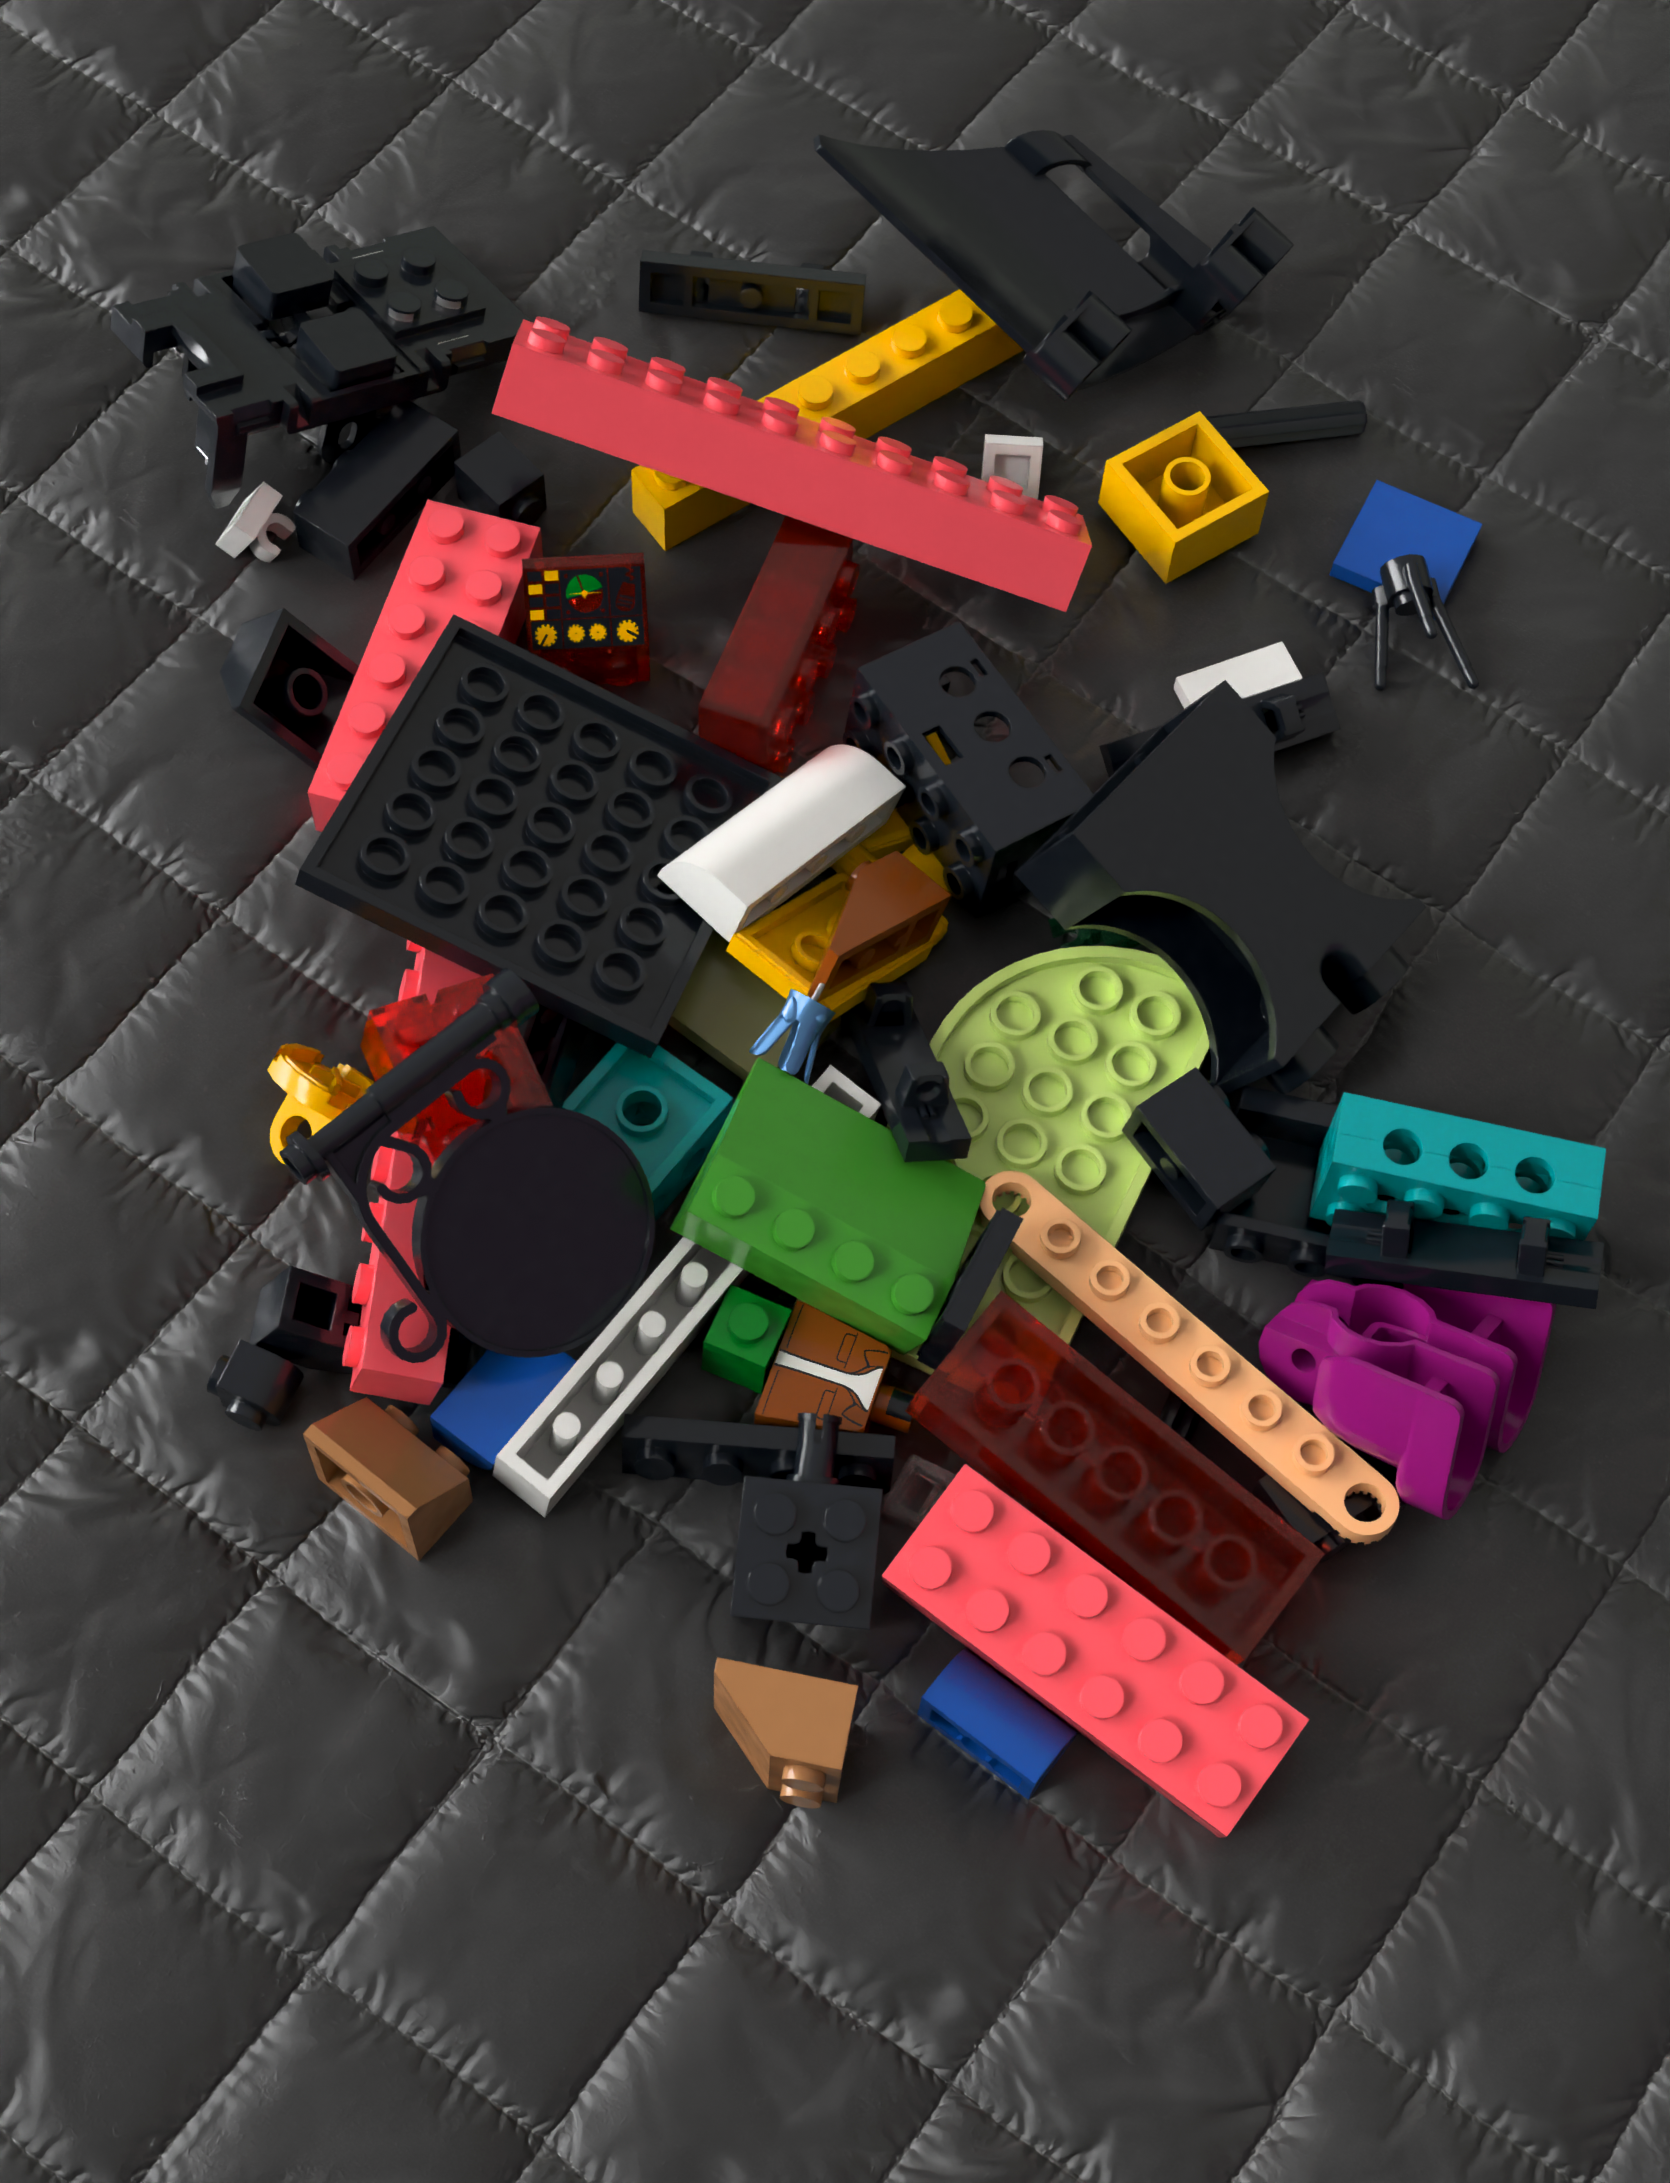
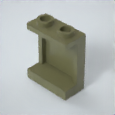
[668,929,842,1085]

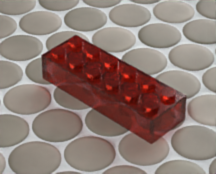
[905,1290,1325,1665]

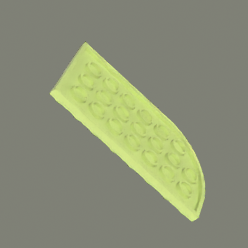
[795,946,1210,1422]

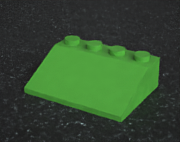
[670,1058,986,1355]

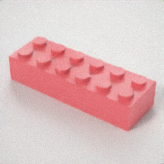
[307,499,544,832]
[882,1464,1310,1838]

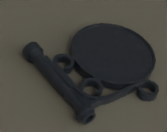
[279,968,655,1363]

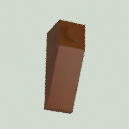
[807,850,952,1002]

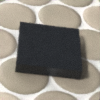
[916,1207,1023,1371]

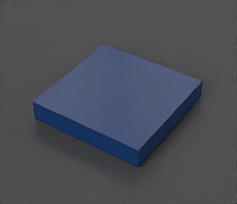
[1329,480,1483,620]

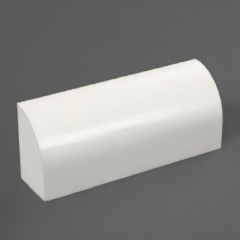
[657,744,906,942]

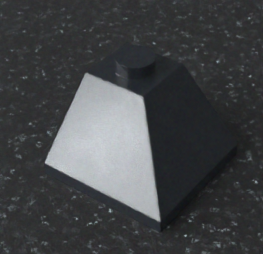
[220,608,359,771]

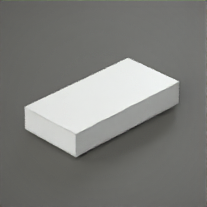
[1173,642,1303,713]

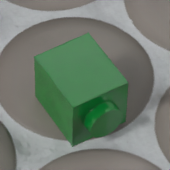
[701,1284,792,1394]

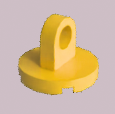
[267,1043,374,1165]

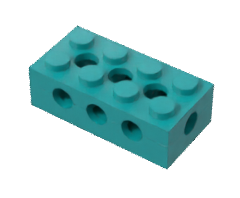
[562,1042,734,1222]
[1309,1092,1606,1262]

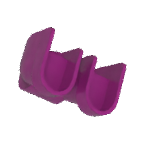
[1259,1279,1556,1520]

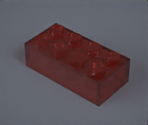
[699,516,860,774]

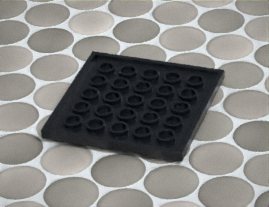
[295,614,784,1059]

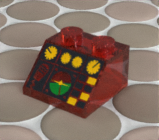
[522,552,650,686]

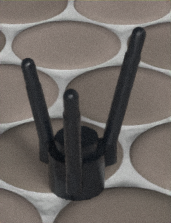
[1372,554,1479,691]

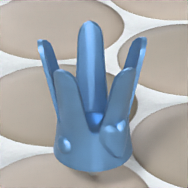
[749,983,836,1084]

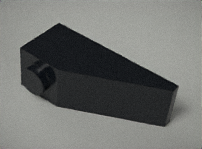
[249,1266,470,1389]

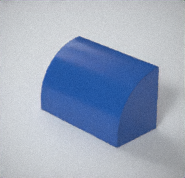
[430,1350,577,1470]
[917,1648,1078,1800]

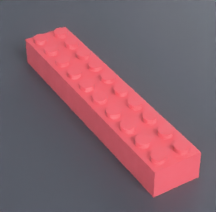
[491,316,1092,612]

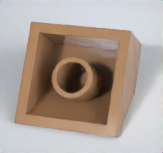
[303,1397,473,1561]
[714,1657,858,1808]

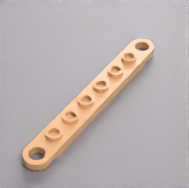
[978,1171,1400,1545]

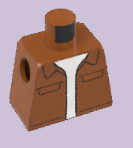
[754,1300,921,1434]

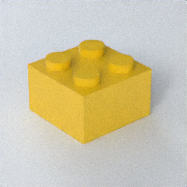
[1098,411,1269,584]

